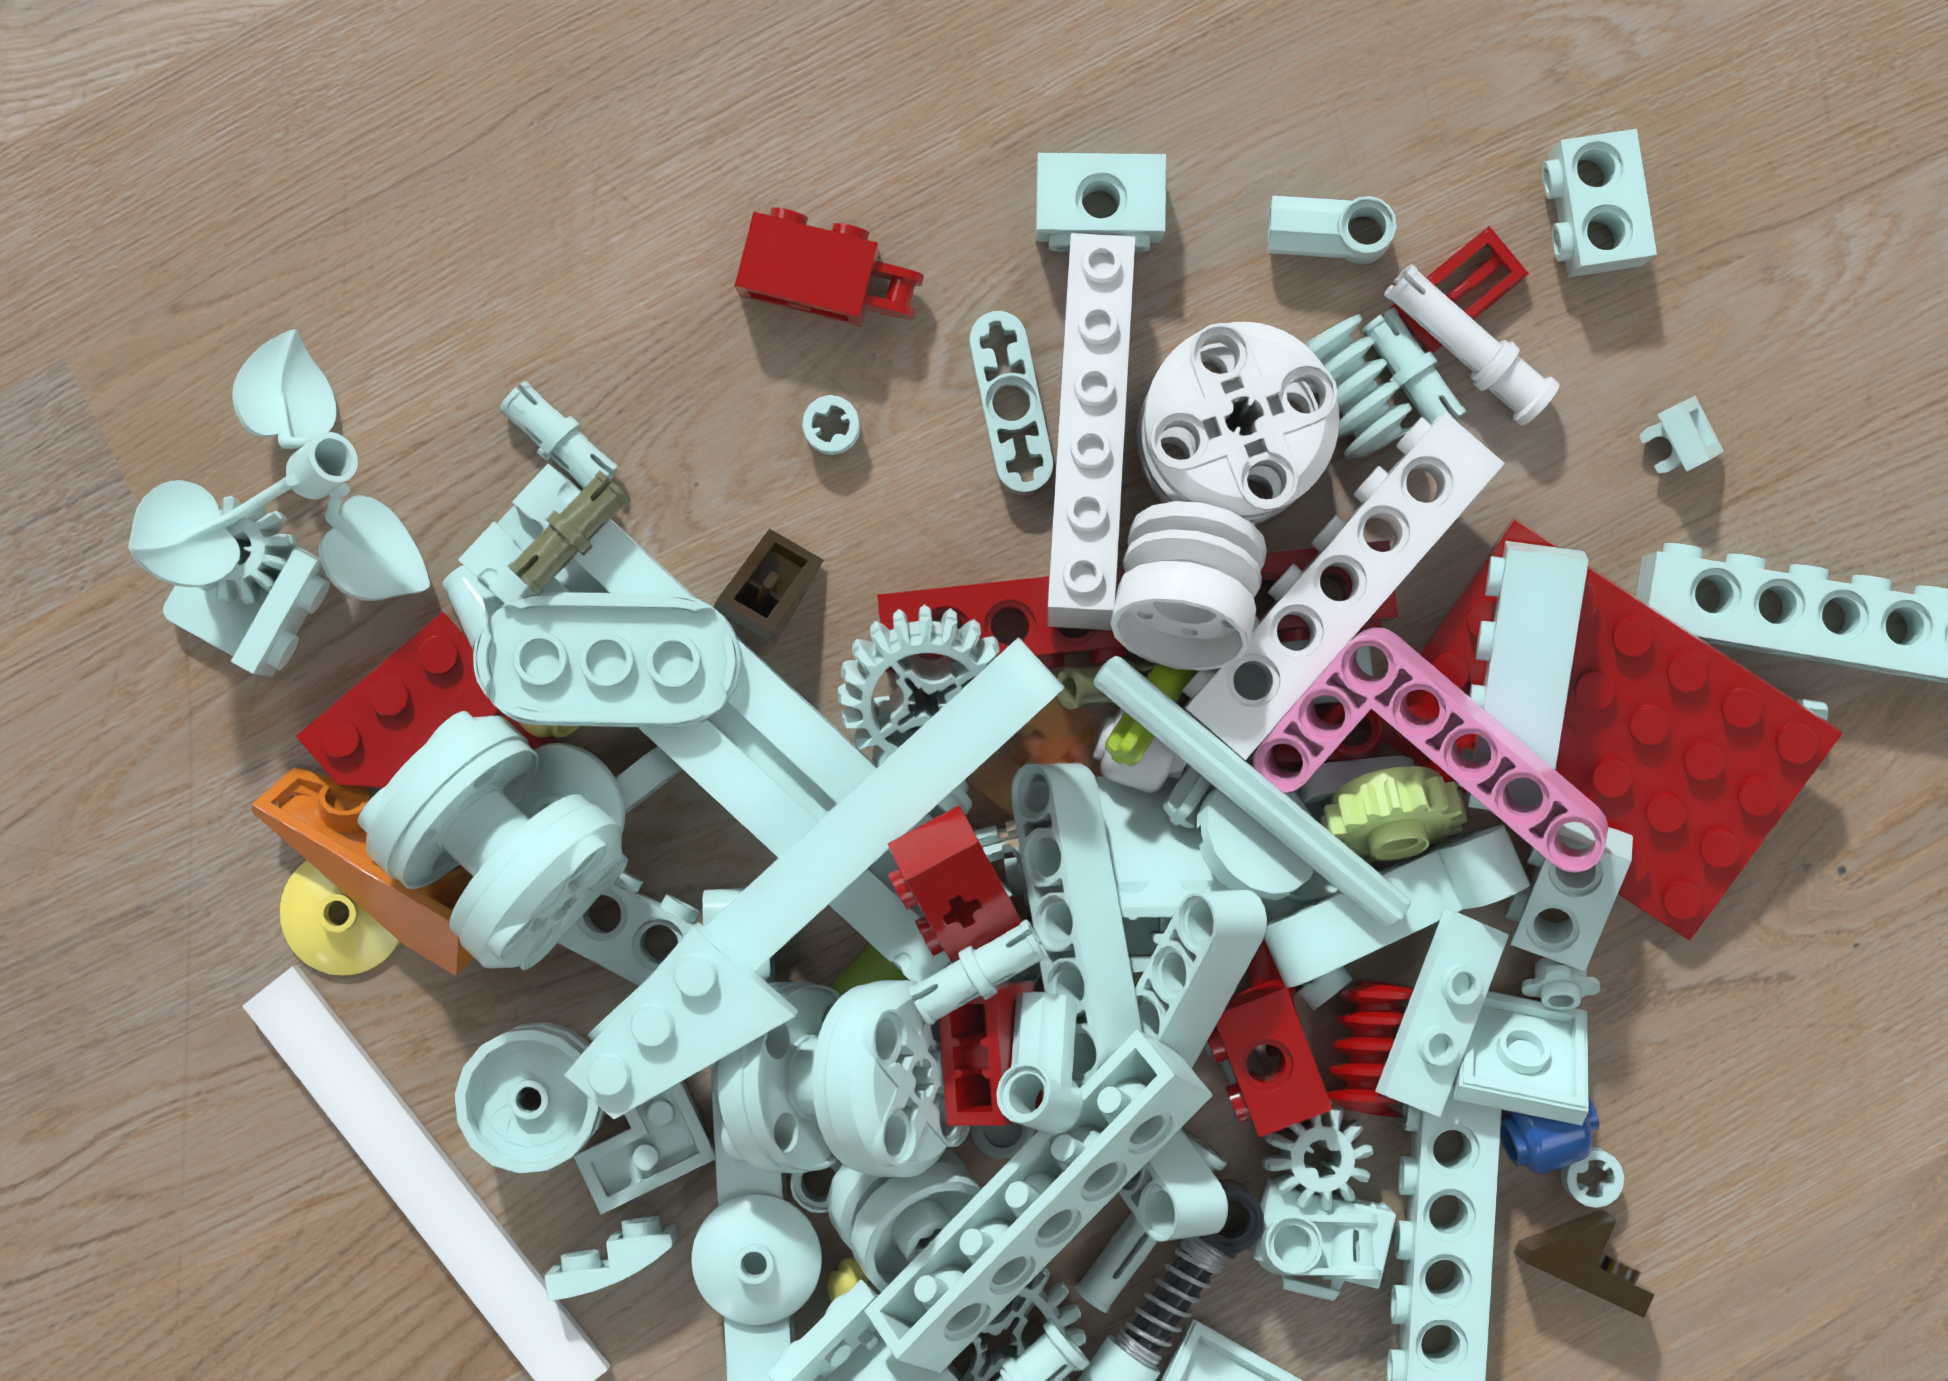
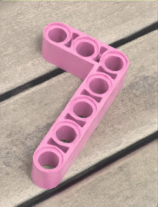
[1253,627,1609,873]

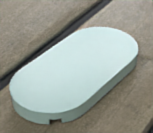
[473,592,742,728]

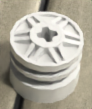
[1110,501,1267,671]

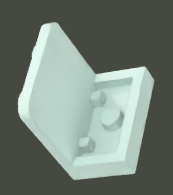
[163,509,330,677]
[766,1279,958,1381]

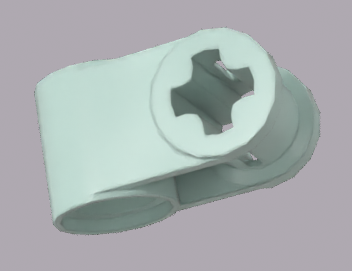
[1258,1213,1381,1280]

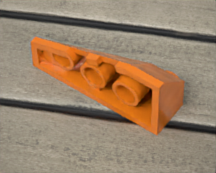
[252,767,474,976]

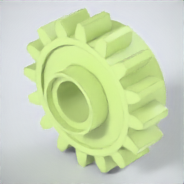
[1320,766,1467,863]

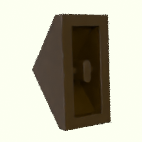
[713,529,824,645]

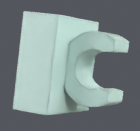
[1639,396,1724,473]

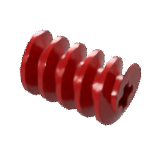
[1327,979,1415,1118]

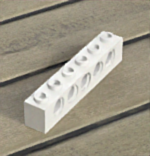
[1048,233,1135,630]
[1182,412,1505,761]

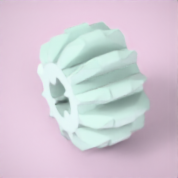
[198,496,297,605]
[1262,1104,1373,1211]

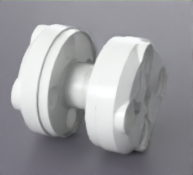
[1136,322,1339,526]

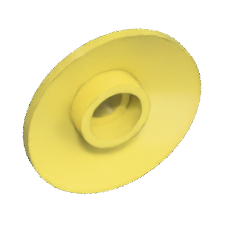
[280,860,400,976]

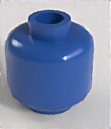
[1500,1097,1600,1174]

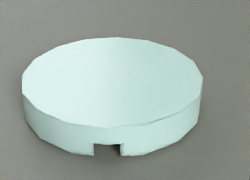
[1197,788,1314,901]

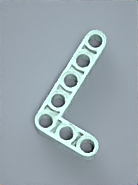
[1011,763,1142,1098]
[1119,889,1267,1242]

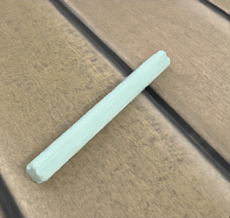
[1093,656,1411,927]

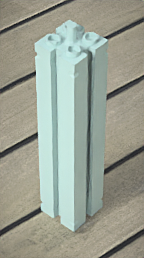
[458,464,1012,982]

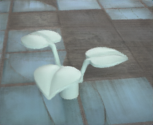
[128,329,430,601]

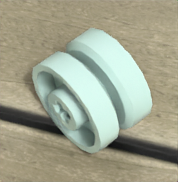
[455,1022,606,1174]
[826,1147,982,1292]

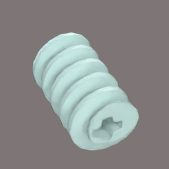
[1305,314,1412,460]

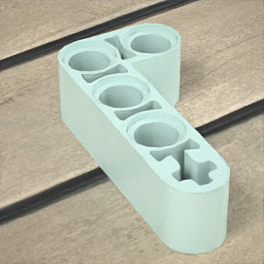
[1264,824,1530,988]

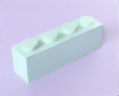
[1457,541,1589,810]

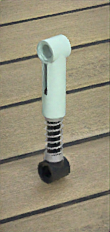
[1077,1179,1264,1381]

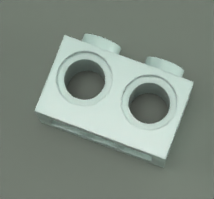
[1542,129,1657,278]
[1505,822,1633,972]
[557,871,703,986]

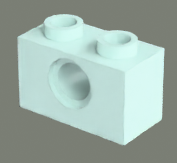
[1035,153,1166,253]

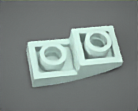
[545,1216,679,1301]

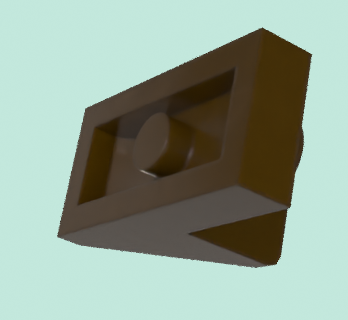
[1514,1210,1655,1318]

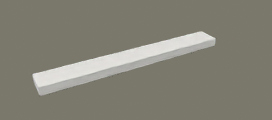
[242,965,611,1381]

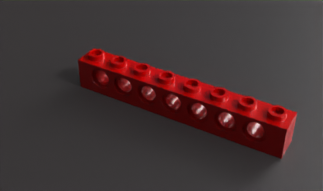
[877,540,1398,677]

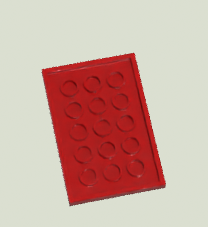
[1368,517,1843,941]

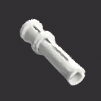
[1384,264,1560,426]

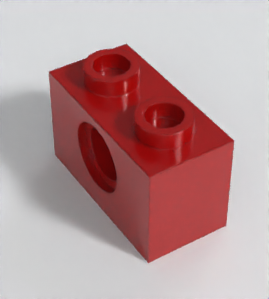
[1207,978,1333,1138]

